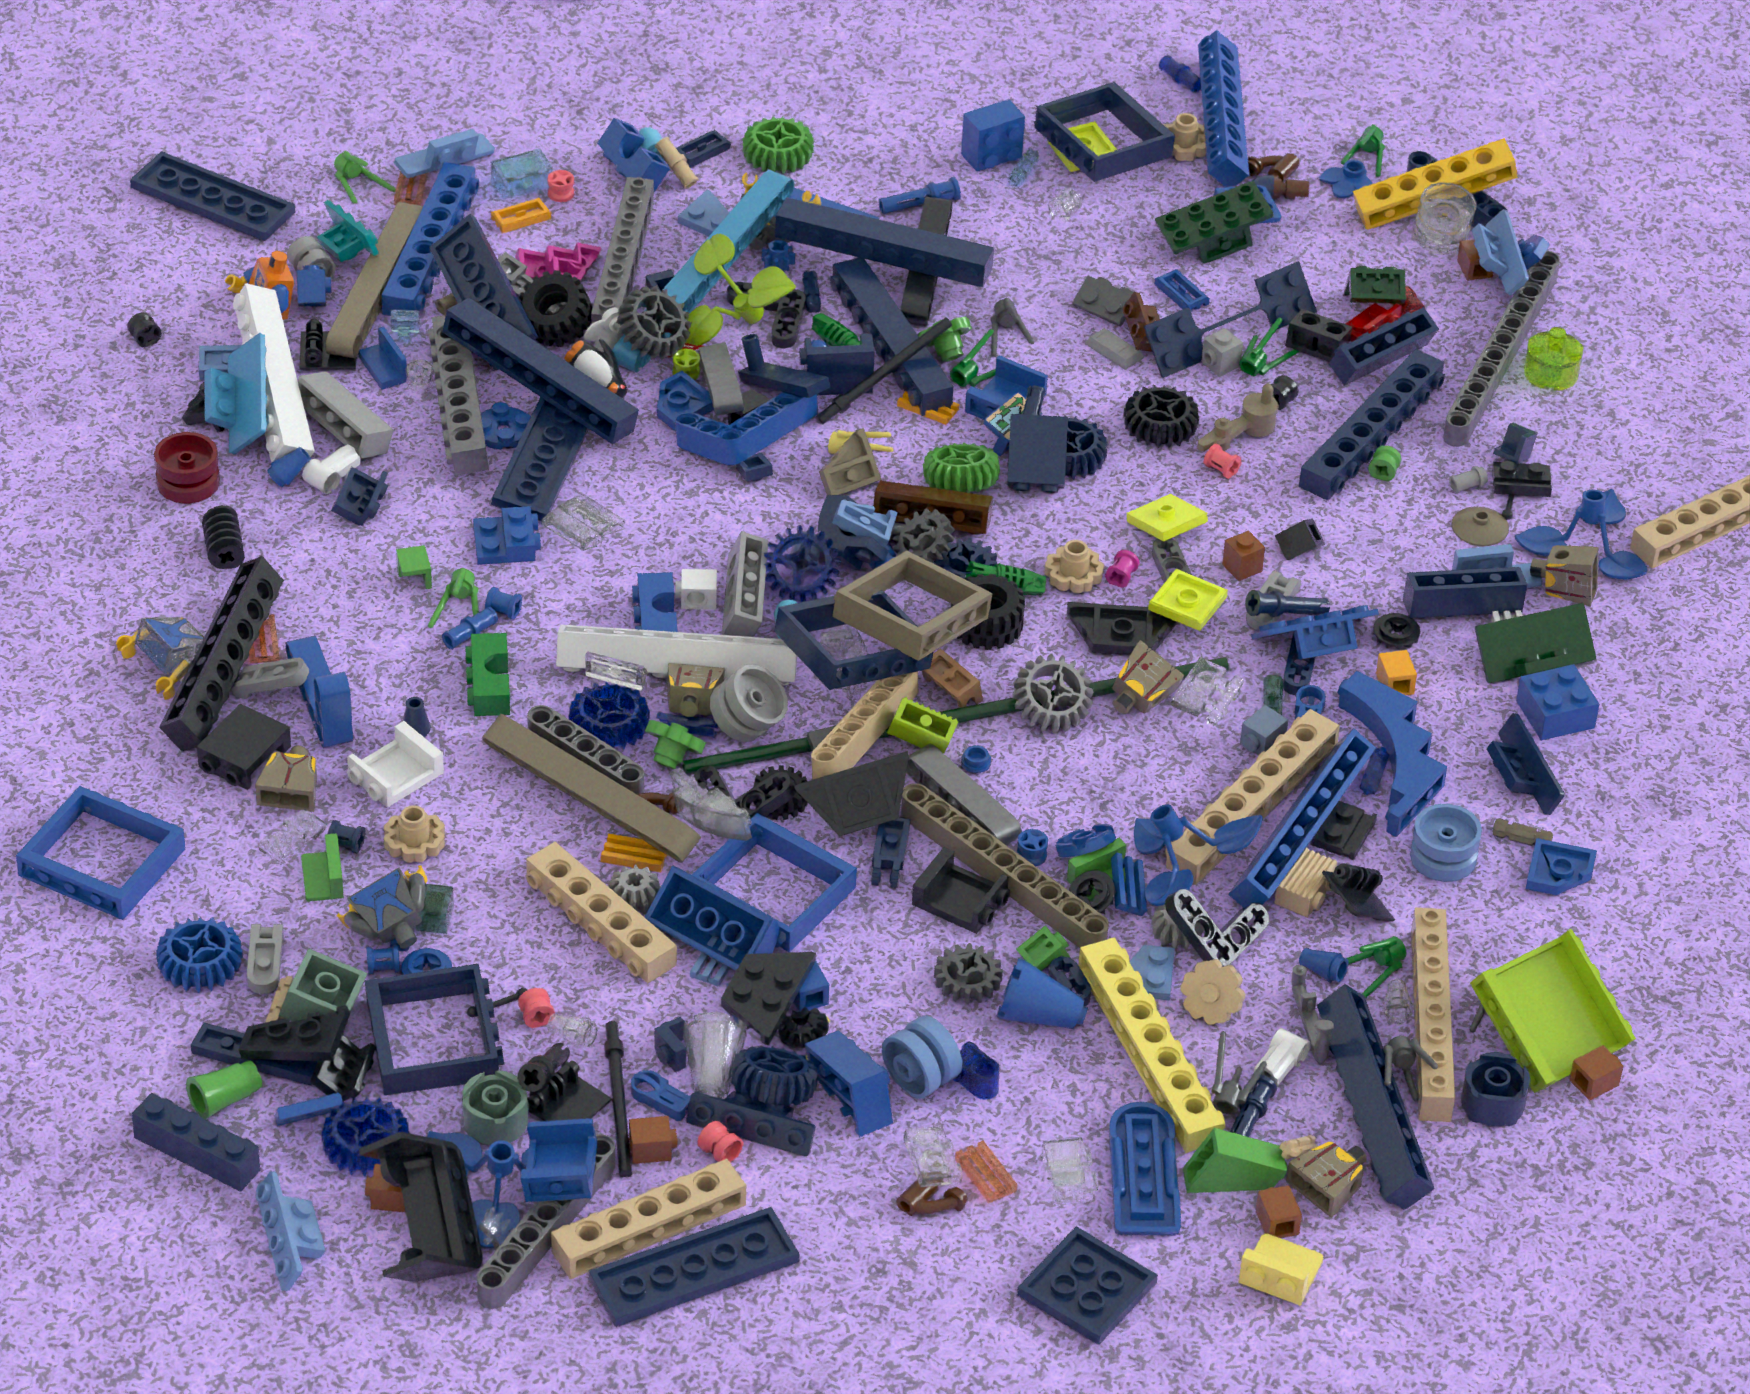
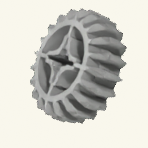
[1012,653,1093,733]

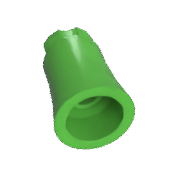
[186,1060,262,1120]

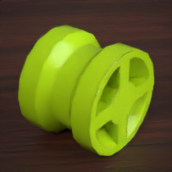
[672,349,700,380]

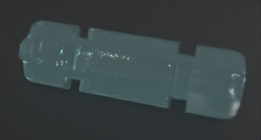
[1008,148,1039,188]

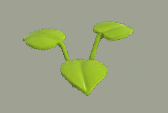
[685,234,796,345]

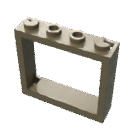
[832,551,992,661]

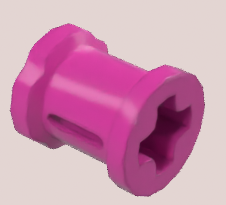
[1105,550,1140,588]

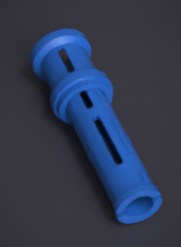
[878,177,961,215]

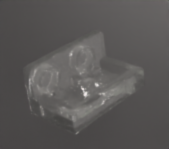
[903,1126,963,1190]

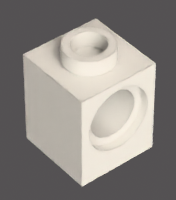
[675,569,717,610]

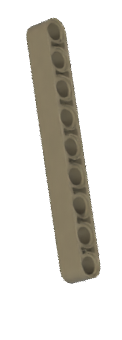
[326,202,423,358]
[482,713,701,863]
[901,783,1109,948]

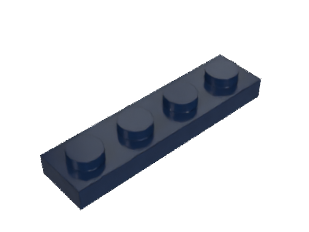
[191,1022,318,1086]

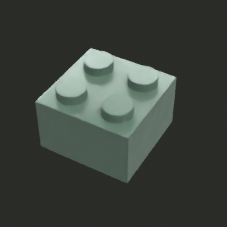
[279,948,367,1021]

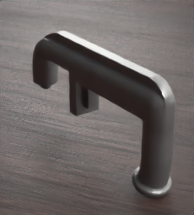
[1291,965,1334,1063]

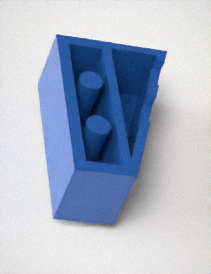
[805,1030,893,1137]

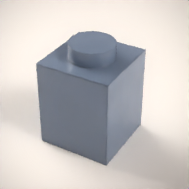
[1240,705,1288,755]

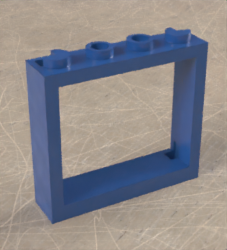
[16,786,185,920]
[692,813,857,953]

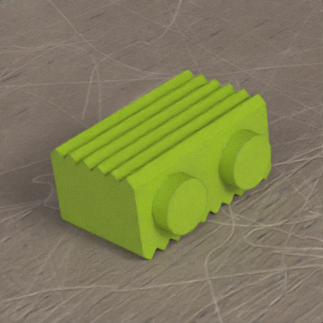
[887,697,958,754]

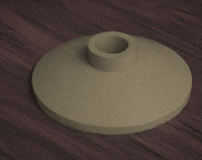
[1452,506,1509,546]

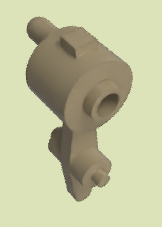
[1197,384,1279,451]

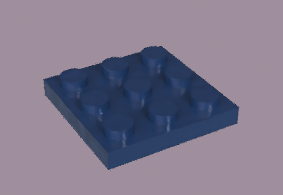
[1017,1226,1158,1345]

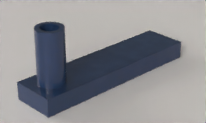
[738,334,830,398]

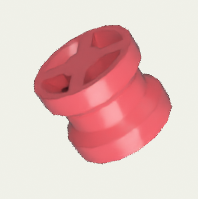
[547,170,574,202]
[518,988,555,1028]

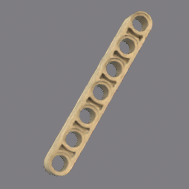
[811,671,919,780]

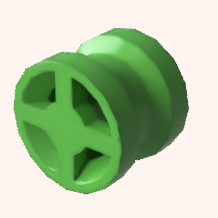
[1368,446,1402,481]

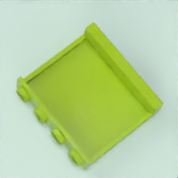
[1470,928,1636,1093]

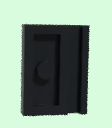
[1492,461,1552,497]
[1312,801,1377,861]

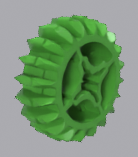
[743,116,814,175]
[923,442,1000,493]

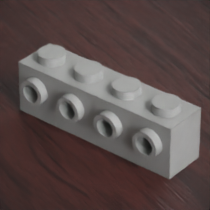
[298,371,394,459]

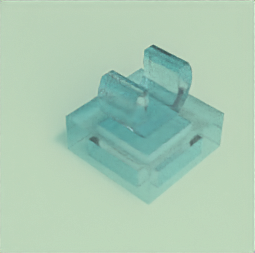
[390,310,421,343]

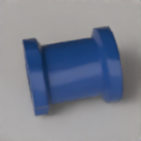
[485,587,522,620]
[366,944,400,975]

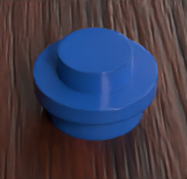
[961,745,991,773]

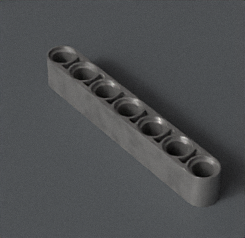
[477,1134,615,1309]

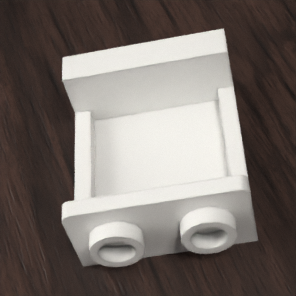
[347,721,444,808]

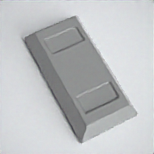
[1085,328,1144,370]

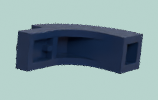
[818,495,888,571]

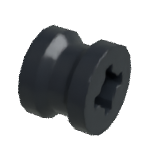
[127,312,162,347]
[1271,375,1298,410]

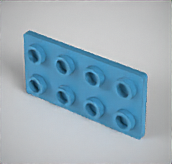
[205,333,268,454]

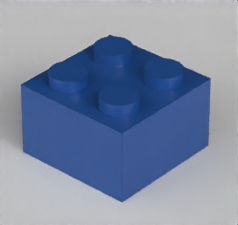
[961,99,1025,172]
[1516,664,1600,741]

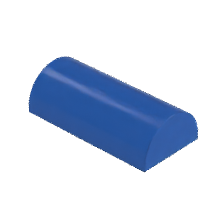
[644,865,779,971]

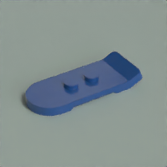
[1109,1102,1181,1236]

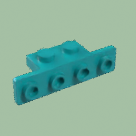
[317,200,379,262]

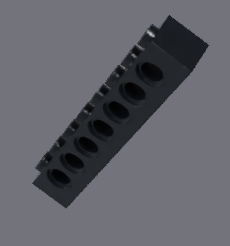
[159,556,284,751]

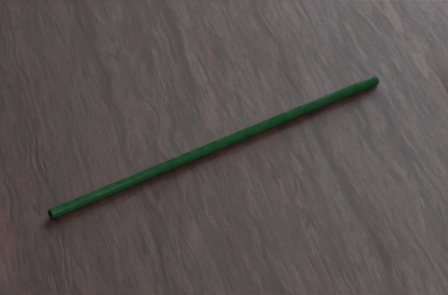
[682,657,1229,776]

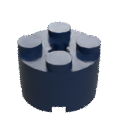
[1461,1052,1530,1126]

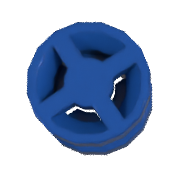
[1017,829,1048,866]

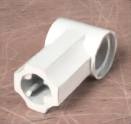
[302,444,360,494]
[1254,1028,1311,1086]

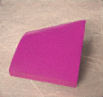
[515,243,601,282]

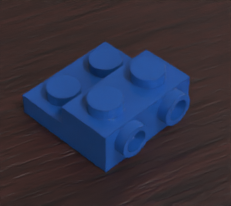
[473,506,541,565]

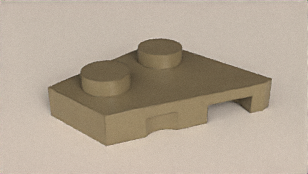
[819,428,882,495]

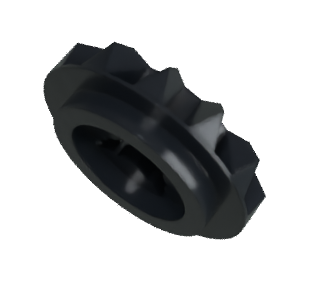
[1373,613,1420,651]
[1069,870,1117,914]
[778,1006,829,1048]

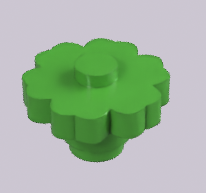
[917,316,972,362]
[645,720,706,770]

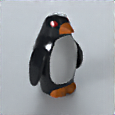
[564,339,628,399]

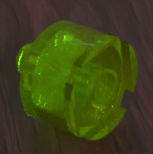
[1524,327,1584,391]

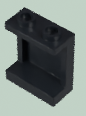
[197,704,291,790]
[912,847,1010,934]

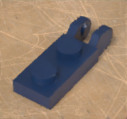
[871,818,911,888]

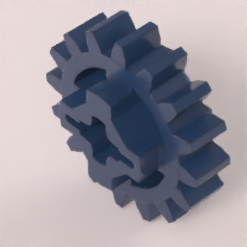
[934,538,997,579]

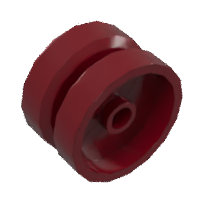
[154,432,220,504]

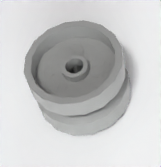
[710,665,788,742]

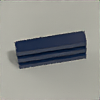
[676,129,731,168]

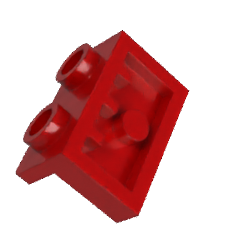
[1345,303,1402,342]

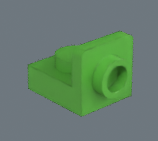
[1016,926,1071,971]

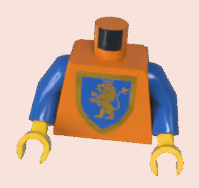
[225,251,294,320]

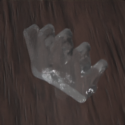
[479,1207,514,1250]

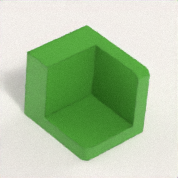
[396,545,432,589]

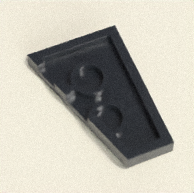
[238,1005,350,1061]

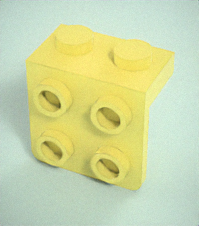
[1238,1234,1323,1306]

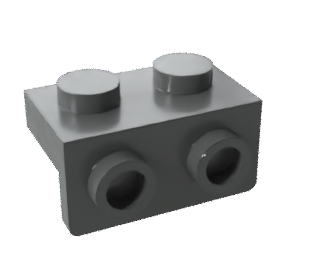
[1072,275,1134,327]

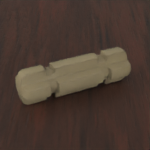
[1492,818,1553,845]

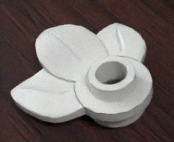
[583,307,624,352]

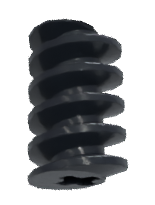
[202,505,245,569]

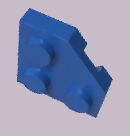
[1499,234,1550,280]
[657,371,714,431]
[1525,838,1597,895]

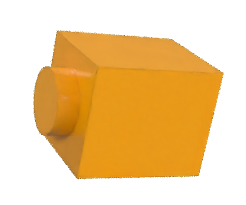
[1376,650,1417,695]

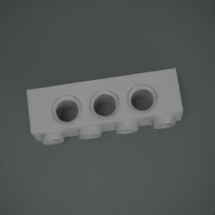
[722,531,768,637]

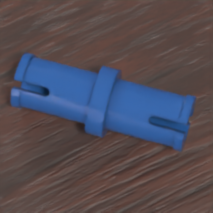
[442,607,498,649]

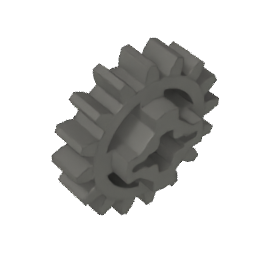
[893,509,955,564]
[934,943,1003,1004]

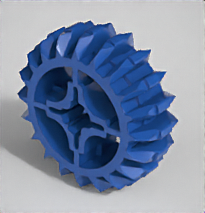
[156,916,243,993]

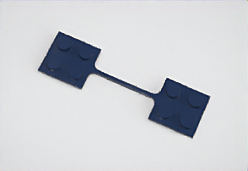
[1143,261,1317,378]

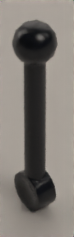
[1502,495,1514,520]
[467,988,527,1017]

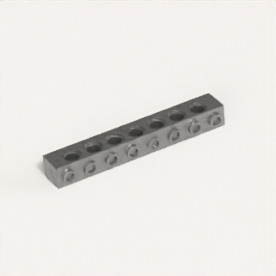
[591,177,654,324]
[428,315,489,475]

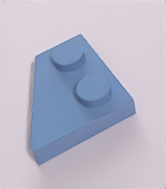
[678,189,730,236]
[832,500,898,548]
[1130,945,1175,1001]

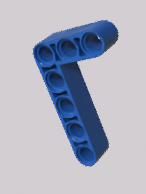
[675,392,818,465]
[285,635,353,748]

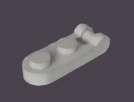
[1246,570,1301,630]
[232,658,309,699]
[247,924,284,994]

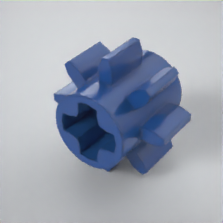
[762,240,795,272]

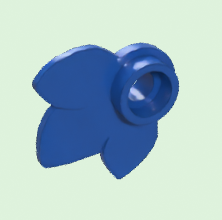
[1319,160,1372,199]

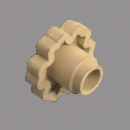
[1164,113,1206,161]
[1044,540,1104,593]
[384,805,445,863]
[1180,959,1246,1025]

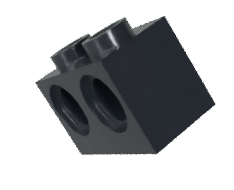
[1285,309,1353,362]

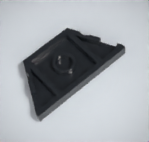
[1067,602,1178,655]
[794,751,909,836]
[721,952,816,1046]

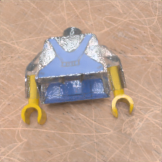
[116,617,207,700]

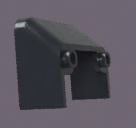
[359,1132,483,1282]

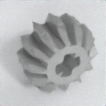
[608,864,661,915]
[1151,900,1204,950]

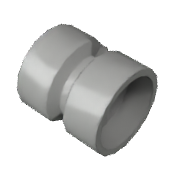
[287,236,336,278]

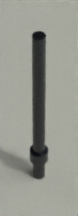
[816,317,952,424]
[604,1021,632,1177]

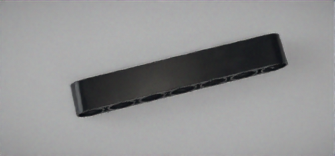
[901,197,953,326]

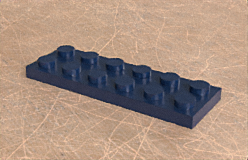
[130,151,295,241]
[429,214,538,370]
[491,397,589,523]
[588,1207,800,1327]

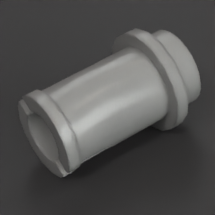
[1449,466,1488,493]

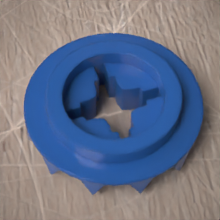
[401,948,452,975]

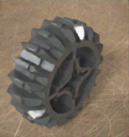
[616,285,691,360]

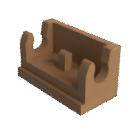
[922,648,983,708]

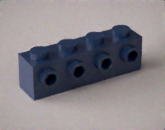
[1329,307,1439,386]
[1403,567,1527,618]
[131,1092,260,1192]

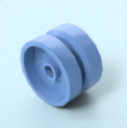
[1410,803,1482,882]
[882,1015,963,1099]

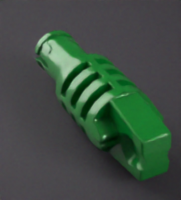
[812,313,860,346]
[966,561,1046,595]

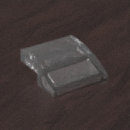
[541,494,626,551]
[585,651,651,702]

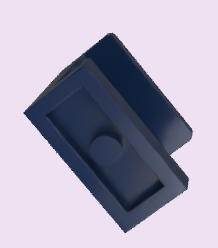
[799,333,875,396]
[1007,414,1068,493]

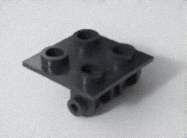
[299,318,356,370]
[1322,863,1395,921]
[528,1060,612,1121]

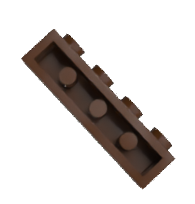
[873,480,993,534]

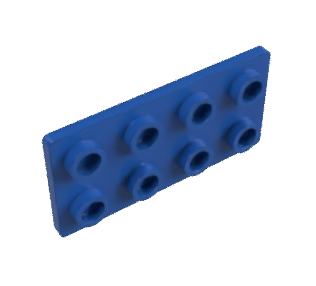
[1251,605,1379,660]

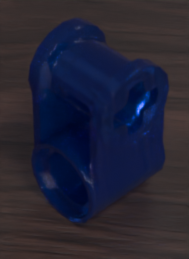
[953,1041,1000,1100]

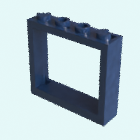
[1034,82,1175,182]
[774,590,934,690]
[365,963,504,1095]

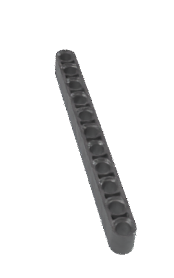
[1443,251,1560,447]

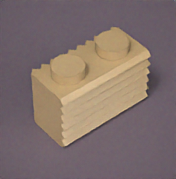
[1274,848,1337,918]

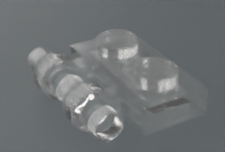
[1171,657,1244,726]

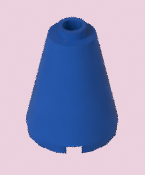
[996,958,1088,1029]

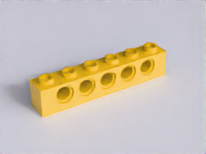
[1353,138,1518,230]

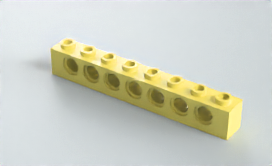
[1078,937,1225,1153]

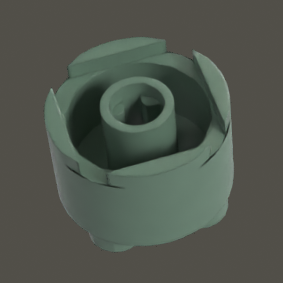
[462,1071,528,1145]

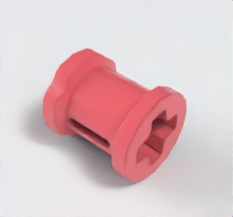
[1203,443,1241,479]

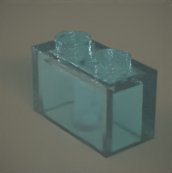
[491,149,553,200]

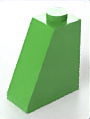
[1183,1128,1287,1193]

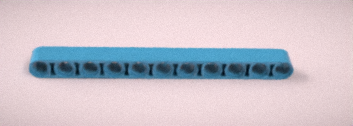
[612,170,795,373]

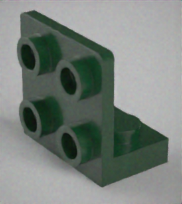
[1344,266,1406,304]

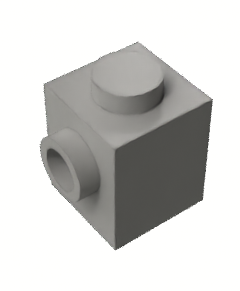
[1202,328,1243,377]

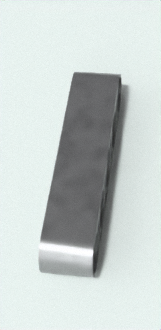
[698,342,744,416]
[527,705,644,794]
[906,744,1022,845]

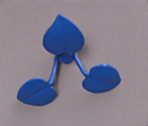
[1515,489,1648,580]
[1134,804,1263,906]
[427,1131,529,1249]

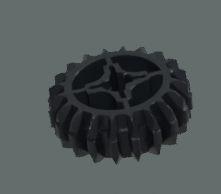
[1123,384,1200,449]

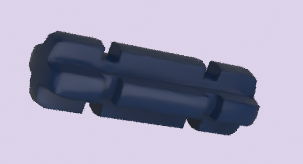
[802,270,821,313]

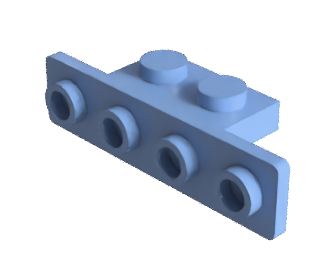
[394,129,495,178]
[1472,209,1529,296]
[1452,544,1543,588]
[256,1171,326,1291]

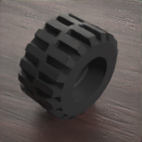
[519,270,593,347]
[951,574,1025,650]

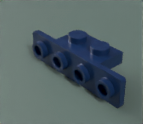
[1486,713,1565,815]
[686,1091,816,1157]

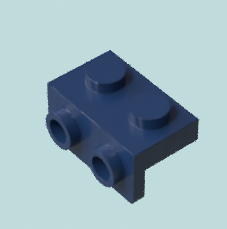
[331,466,388,526]

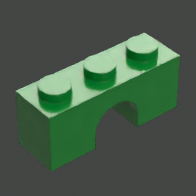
[465,633,510,716]

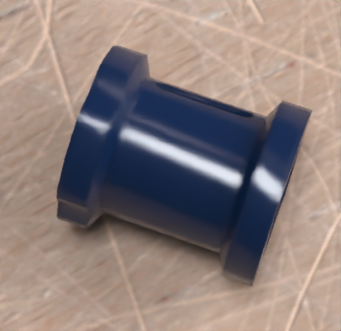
[327,820,366,854]

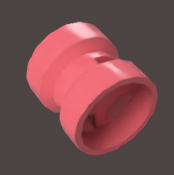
[697,1121,743,1162]

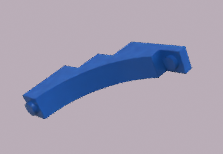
[1337,671,1447,837]

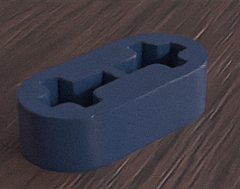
[1049,957,1091,1006]

